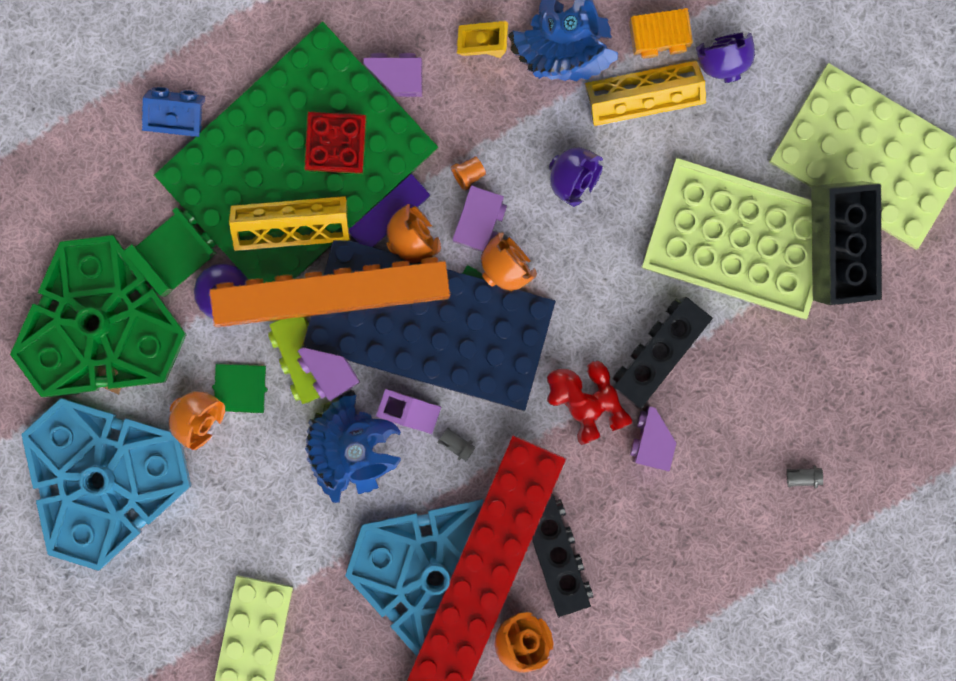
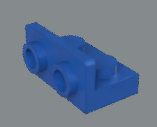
[142,87,205,137]

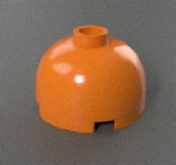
[387,204,441,263]
[481,232,537,291]
[169,391,225,450]
[494,612,554,673]

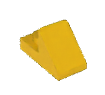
[457,21,508,58]

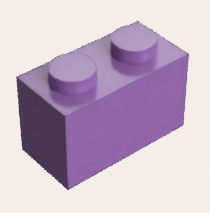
[452,185,507,252]

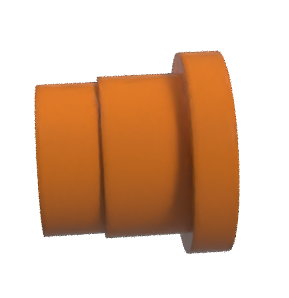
[451,156,486,191]

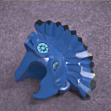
[508,0,618,82]
[305,390,401,503]

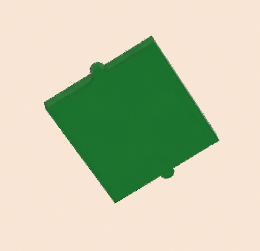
[212,364,268,413]

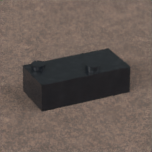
[811,181,882,305]

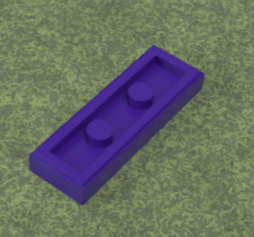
[349,174,431,247]

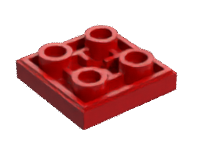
[305,112,366,174]

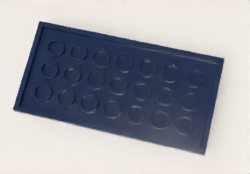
[302,240,556,411]

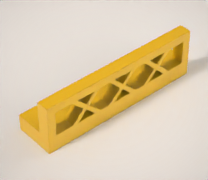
[585,60,706,126]
[229,196,350,251]

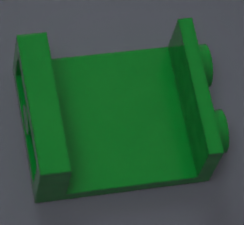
[123,207,217,297]

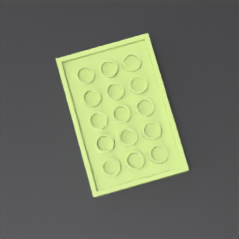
[769,63,956,249]
[641,158,813,320]

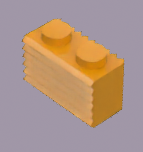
[629,8,693,59]

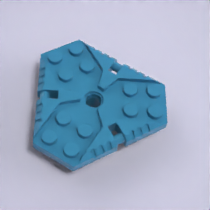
[21,398,191,571]
[345,499,484,656]

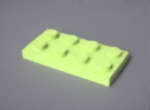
[215,575,293,681]

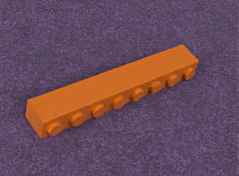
[210,257,450,328]

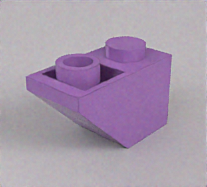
[364,53,422,97]
[297,348,360,401]
[376,389,441,434]
[630,406,676,471]

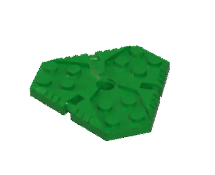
[10,235,187,398]

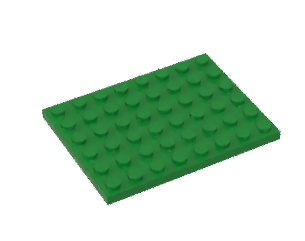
[154,21,439,283]

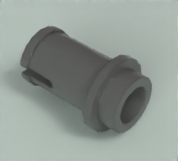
[437,428,476,461]
[786,465,823,488]

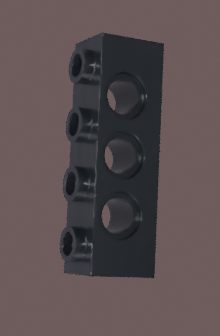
[612,297,713,409]
[532,494,594,618]

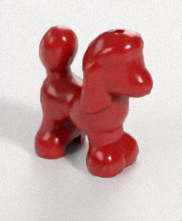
[547,360,632,445]

